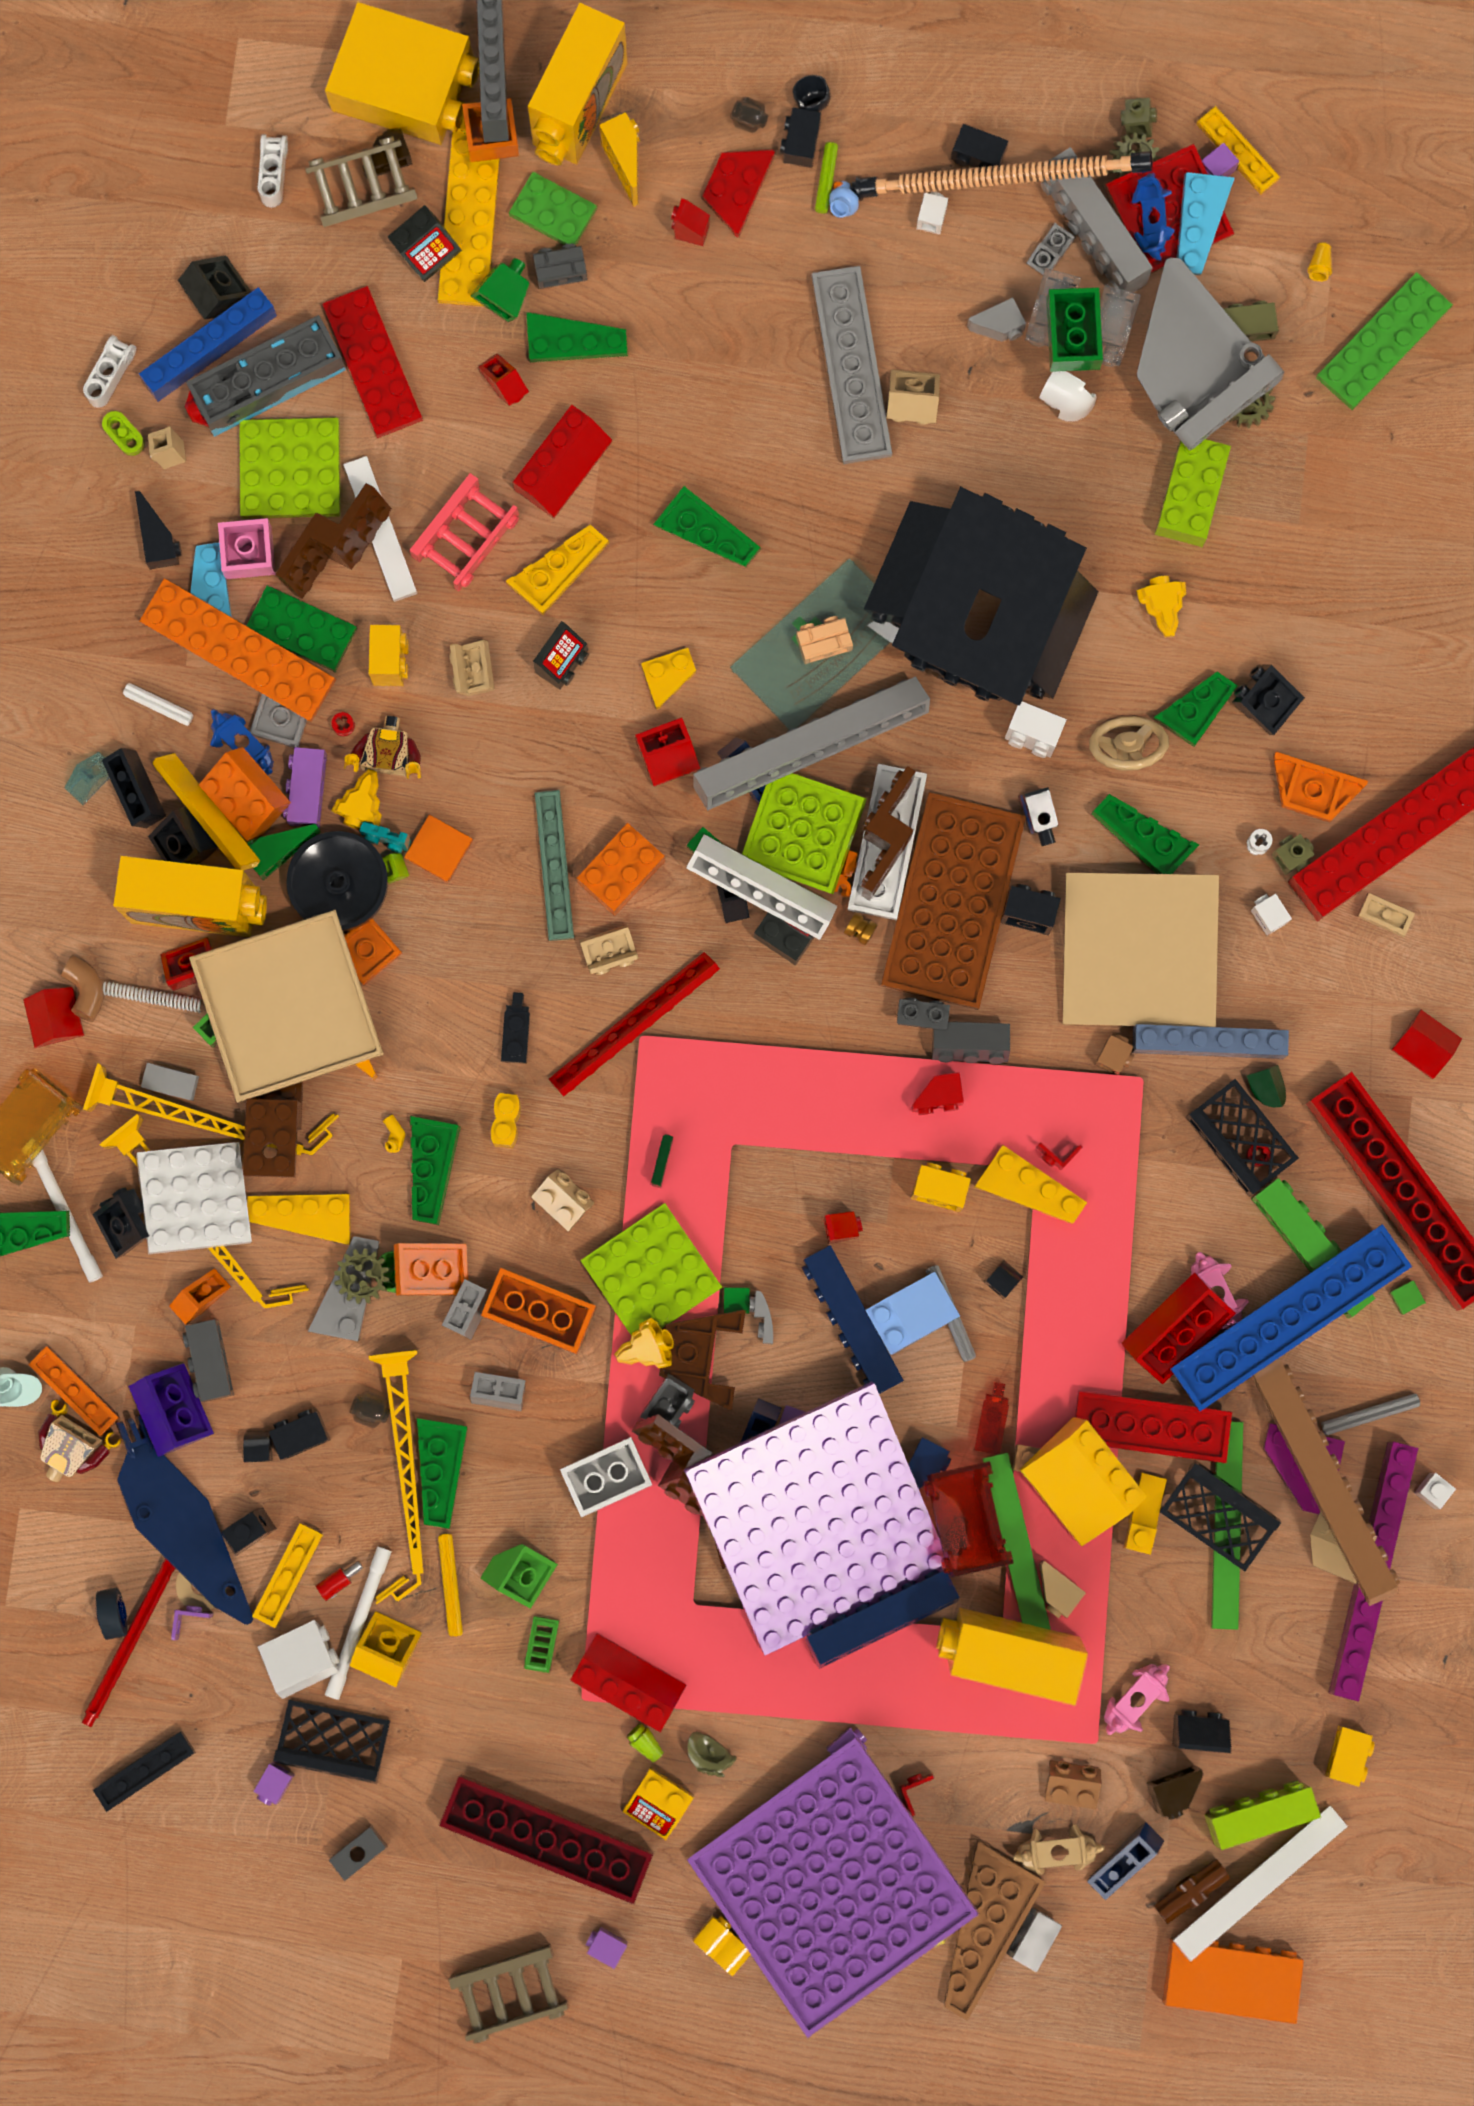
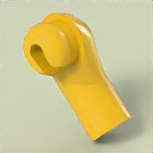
[383,1115,406,1153]

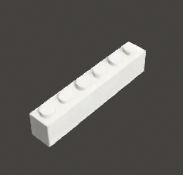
[686,835,837,940]

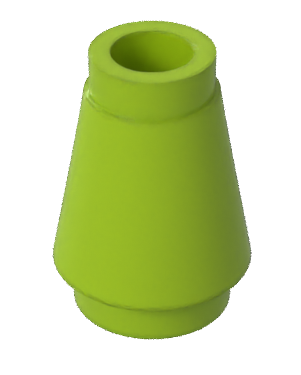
[626,1723,664,1763]

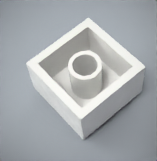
[1005,702,1067,758]

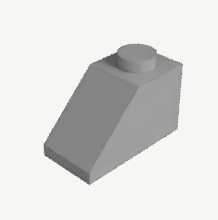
[967,298,1026,342]

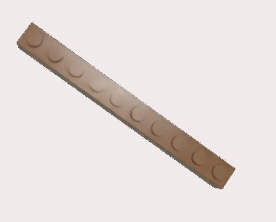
[1252,1358,1400,1606]

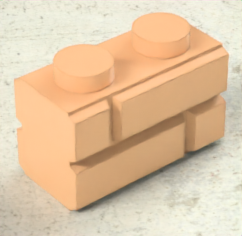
[796,616,853,664]

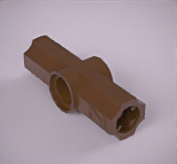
[1154,1859,1230,1924]

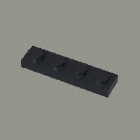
[93,1731,196,1812]

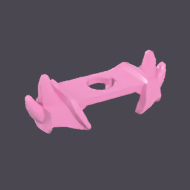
[1191,1252,1249,1331]
[1104,1664,1170,1735]

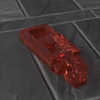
[974,1382,1009,1455]

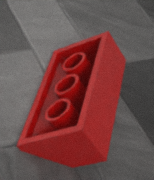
[513,404,613,518]
[1121,1272,1236,1385]
[570,1633,687,1733]

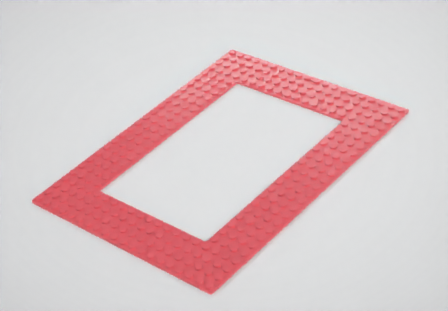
[581,1035,1144,1744]

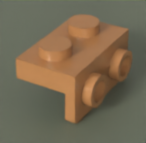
[1045,1761,1102,1809]

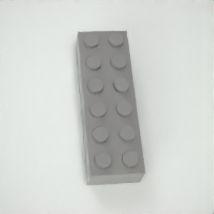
[1041,147,1152,300]

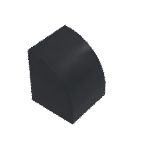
[717,885,750,924]
[984,1260,1023,1299]
[243,1430,273,1463]

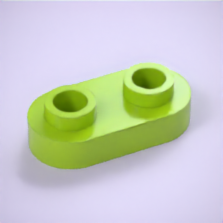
[102,411,144,456]

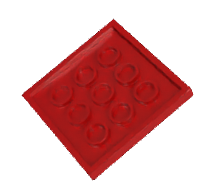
[1104,144,1234,273]

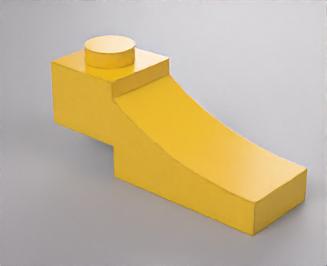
[1123,1473,1167,1555]

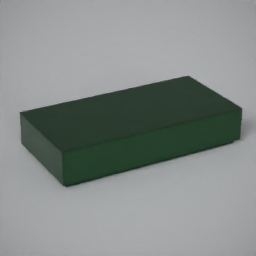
[651,1135,674,1188]

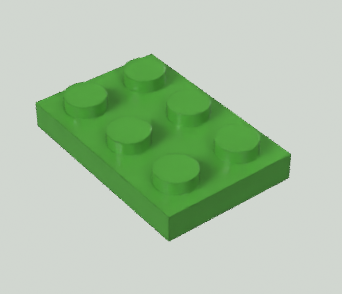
[509,172,597,245]

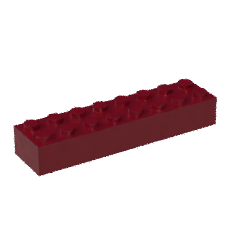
[439,1774,654,1905]

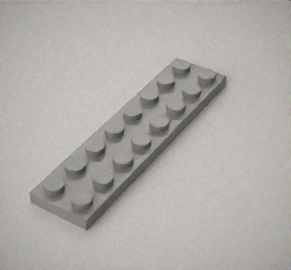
[811,266,892,464]

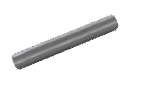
[926,1265,976,1362]
[1321,1394,1420,1435]

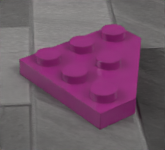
[1263,1423,1345,1515]

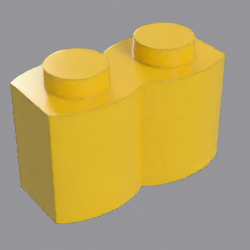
[491,1093,521,1149]
[692,1915,751,1976]

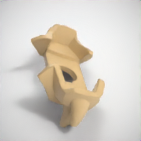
[1013,1824,1105,1875]

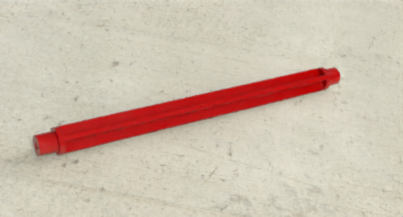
[82,1558,175,1727]

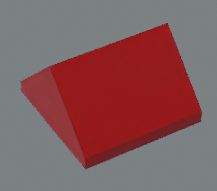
[160,937,213,991]
[23,987,85,1048]
[1392,1010,1462,1080]

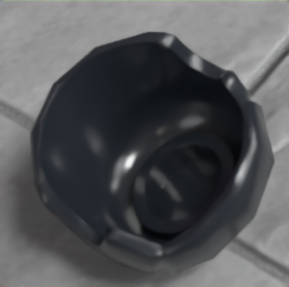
[792,75,831,112]

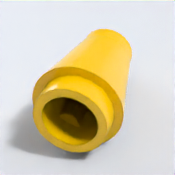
[1307,243,1332,282]

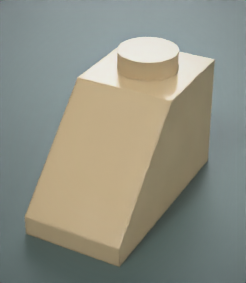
[1039,1560,1086,1618]

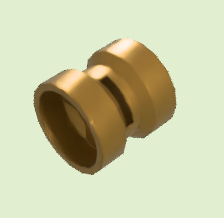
[844,912,878,946]

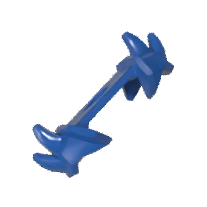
[1132,173,1174,261]
[210,709,274,775]

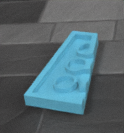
[1177,172,1234,276]
[190,543,232,617]

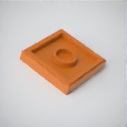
[404,815,473,883]
[344,918,402,986]

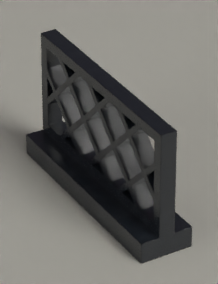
[1186,1079,1299,1197]
[1160,1460,1281,1572]
[273,1700,391,1784]

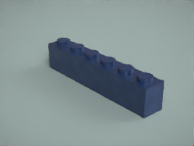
[801,1245,904,1394]
[806,1570,960,1669]

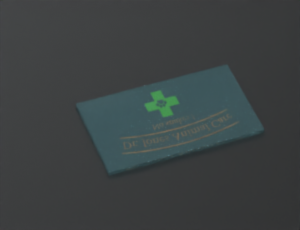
[730,558,891,730]

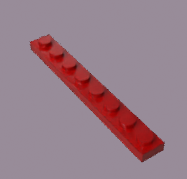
[548,952,720,1097]

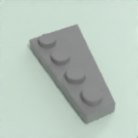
[308,1236,380,1342]

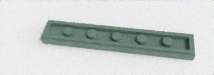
[535,790,574,941]

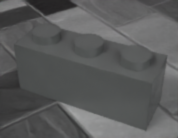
[932,1022,1010,1064]
[182,1319,234,1402]

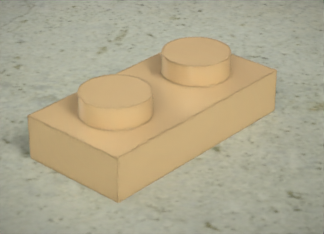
[1357,893,1415,937]

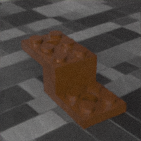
[275,483,392,599]
[860,766,916,901]
[243,1082,303,1178]
[632,1414,715,1523]

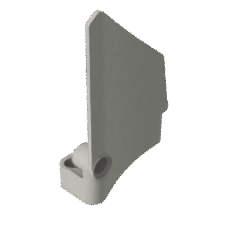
[1137,258,1285,451]

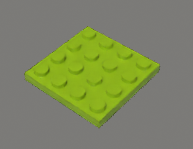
[240,418,341,519]
[742,773,867,894]
[580,1203,722,1335]

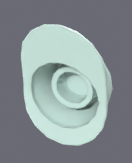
[0,1367,42,1407]

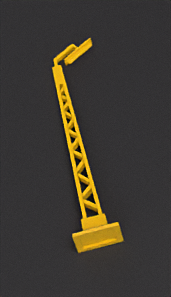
[83,1063,339,1156]
[99,1114,309,1308]
[368,1349,424,1604]

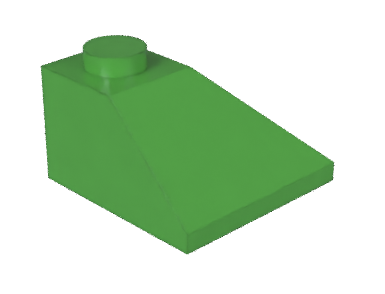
[480,1544,558,1609]

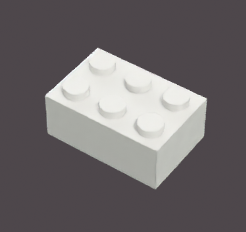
[560,1437,653,1517]

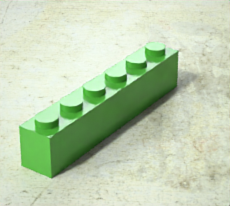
[1252,1178,1376,1319]

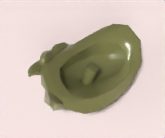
[687,1732,737,1777]

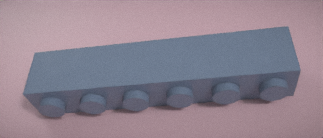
[1132,1024,1289,1059]

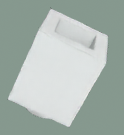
[916,192,949,235]
[1251,894,1292,936]
[1414,1473,1456,1509]

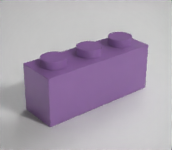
[283,747,327,828]

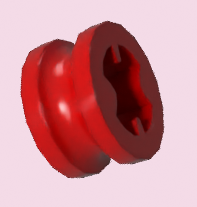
[331,712,355,737]
[1246,1146,1270,1167]

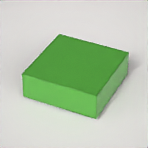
[1390,1280,1426,1315]

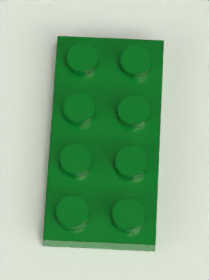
[247,585,357,673]

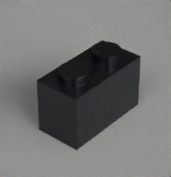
[780,107,822,168]
[951,124,1009,171]
[269,1409,331,1461]

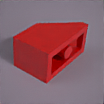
[478,353,529,406]
[823,1211,863,1244]

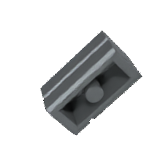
[533,244,587,289]

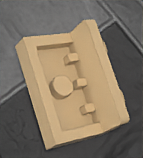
[450,640,495,696]
[579,925,638,975]
[531,1170,594,1231]

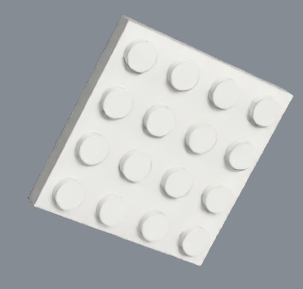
[136,1142,252,1255]

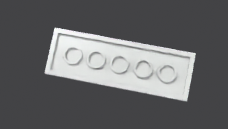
[848,764,927,921]

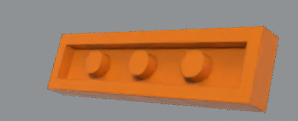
[28,1346,120,1436]

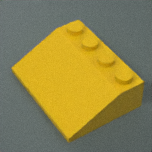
[1019,1417,1147,1546]

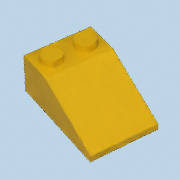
[599,112,640,206]

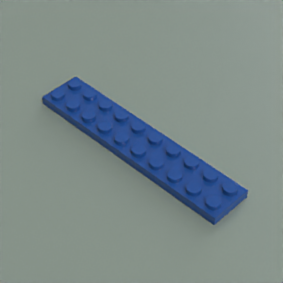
[1170,1224,1412,1411]

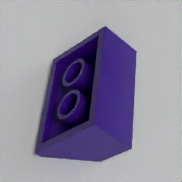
[128,1363,214,1457]

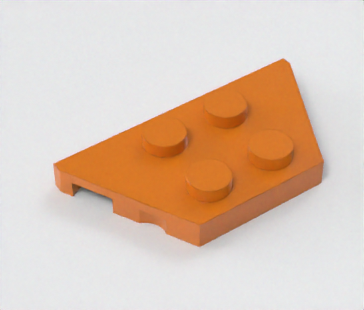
[1273,752,1368,823]

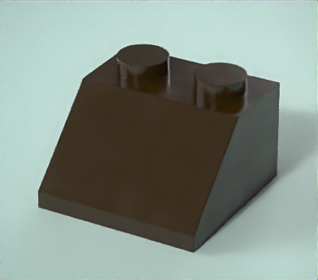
[1146,1765,1204,1820]

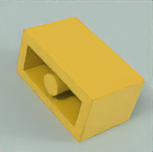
[1325,1725,1375,1787]

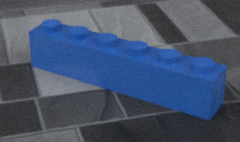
[139,287,277,402]

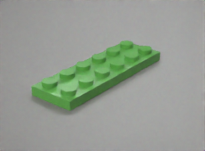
[1316,272,1453,410]

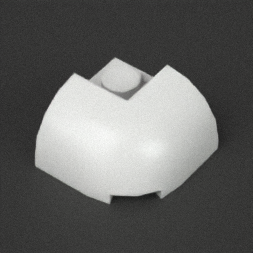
[1039,371,1097,421]

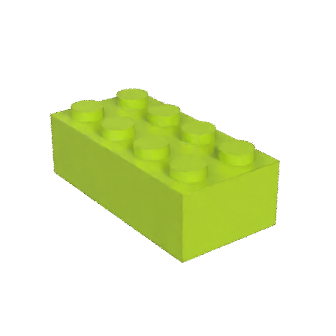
[1155,439,1231,547]
[1205,1780,1321,1850]

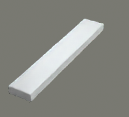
[343,456,417,602]

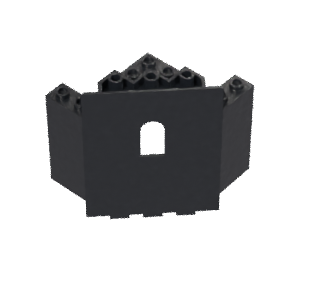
[864,486,1099,706]

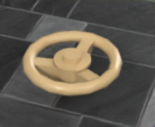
[1089,716,1169,770]

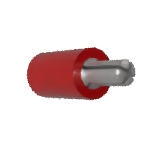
[315,1562,363,1601]

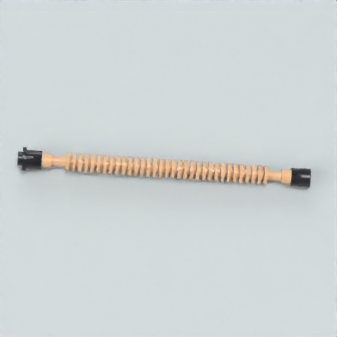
[852,151,1153,201]

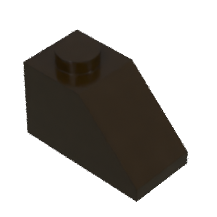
[362,129,412,180]

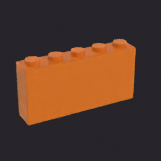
[1163,1935,1304,2024]

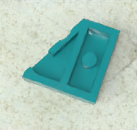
[359,822,412,853]

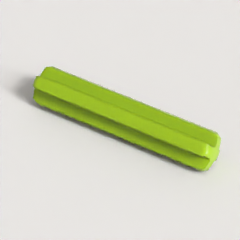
[815,142,838,214]

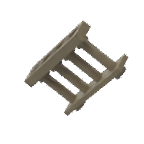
[305,136,418,227]
[449,1944,569,2043]

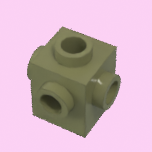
[1121,98,1157,138]
[1272,834,1315,875]

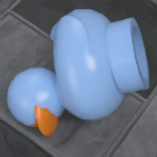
[829,181,859,218]

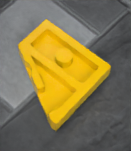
[641,648,696,710]

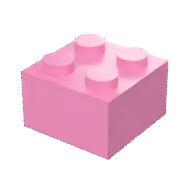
[218,518,275,579]

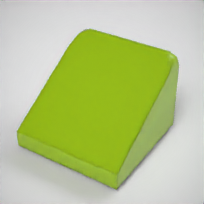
[382,853,409,884]

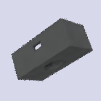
[329,1826,388,1881]

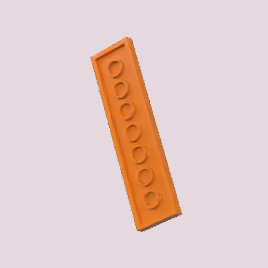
[140,578,336,722]

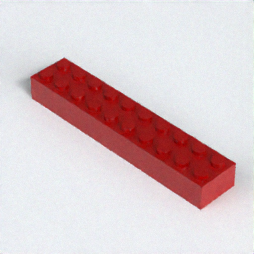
[1288,747,1474,922]
[1306,1072,1474,1311]

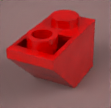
[671,198,710,246]
[912,1072,964,1115]

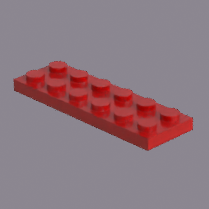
[322,286,423,439]
[1075,1391,1232,1463]

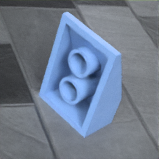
[865,1272,960,1355]

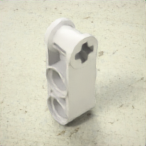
[258,134,288,208]
[83,335,136,408]

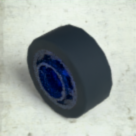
[96,1587,127,1640]

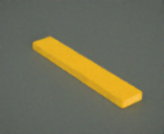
[153,753,260,870]

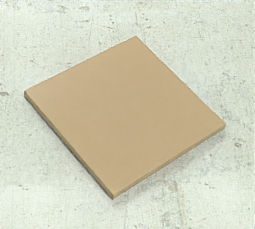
[1063,873,1219,1027]
[189,910,384,1103]

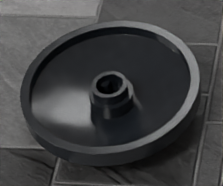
[286,831,388,932]

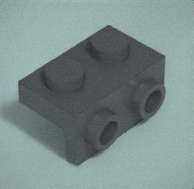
[897,998,950,1030]
[641,1374,695,1428]

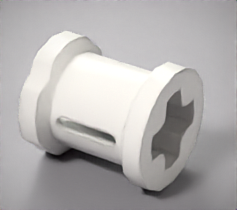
[1246,829,1272,855]

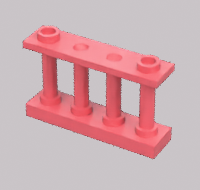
[410,473,519,591]

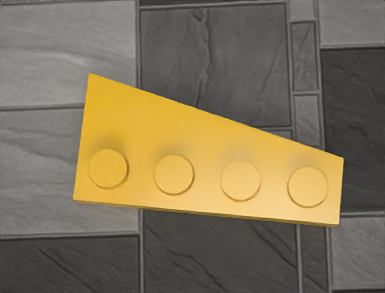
[247,1194,351,1245]

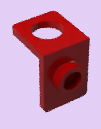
[1036,1142,1083,1170]
[900,1773,935,1817]

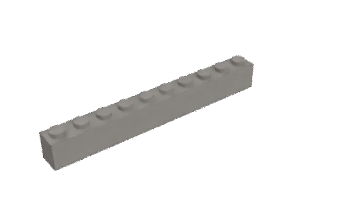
[693,676,930,811]

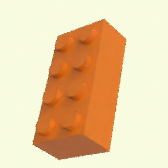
[481,1268,597,1355]

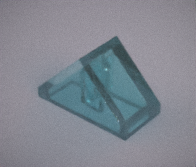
[64,752,109,805]

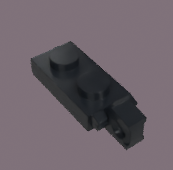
[501,992,530,1064]

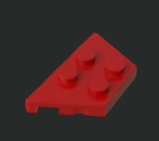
[702,150,775,238]

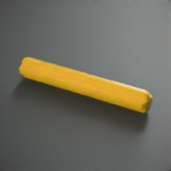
[438,1533,463,1637]

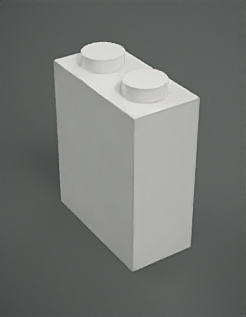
[258,1620,340,1699]

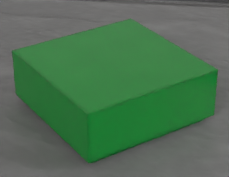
[724,1287,750,1314]

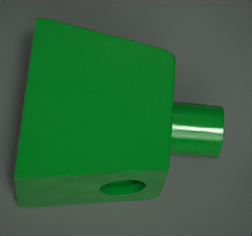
[470,258,529,323]

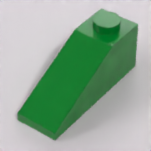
[247,824,321,881]

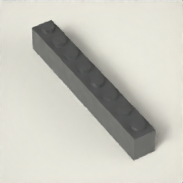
[477,0,509,142]

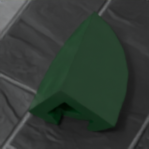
[1247,1065,1286,1108]

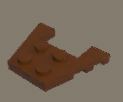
[659,1310,746,1410]

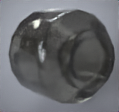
[730,97,768,133]
[350,1391,390,1428]

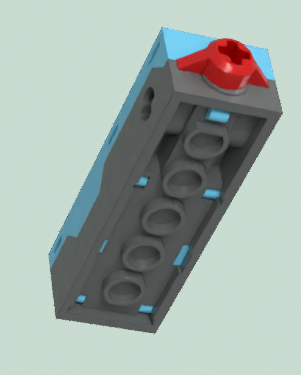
[184,315,346,437]

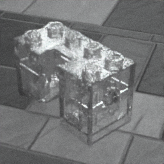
[1025,268,1141,367]

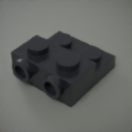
[1232,664,1305,735]
[92,1187,149,1259]

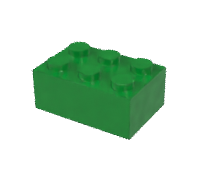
[1046,287,1103,372]

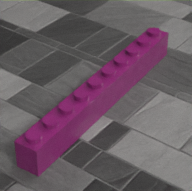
[1328,1442,1418,1702]

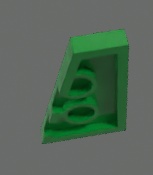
[1153,671,1238,747]

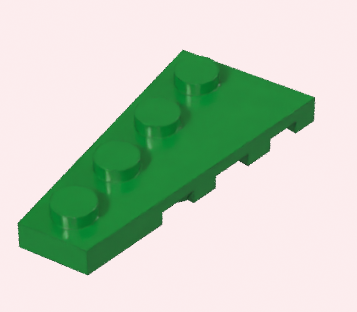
[526,312,628,363]
[653,486,762,568]
[1091,794,1199,874]
[410,1116,461,1226]
[0,1211,70,1257]
[417,1418,468,1529]

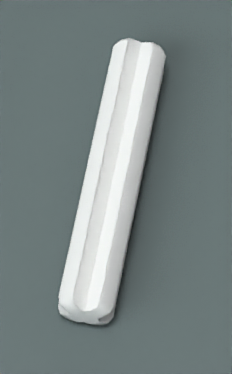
[123,683,194,726]

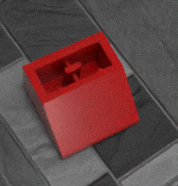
[635,717,700,787]

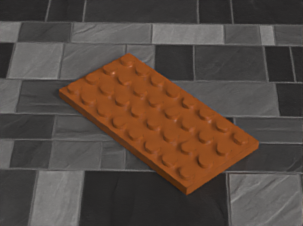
[881,792,1026,1010]

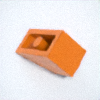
[169,1268,231,1325]

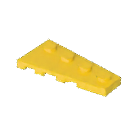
[506,525,609,615]
[974,1145,1088,1224]

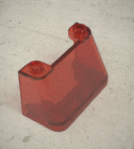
[924,1461,1014,1578]

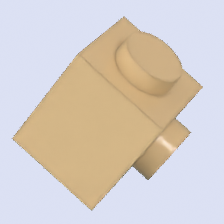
[148,427,186,469]

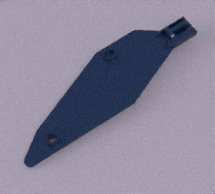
[116,1414,253,1625]

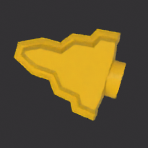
[1136,576,1186,638]
[331,769,382,830]
[615,1317,674,1368]

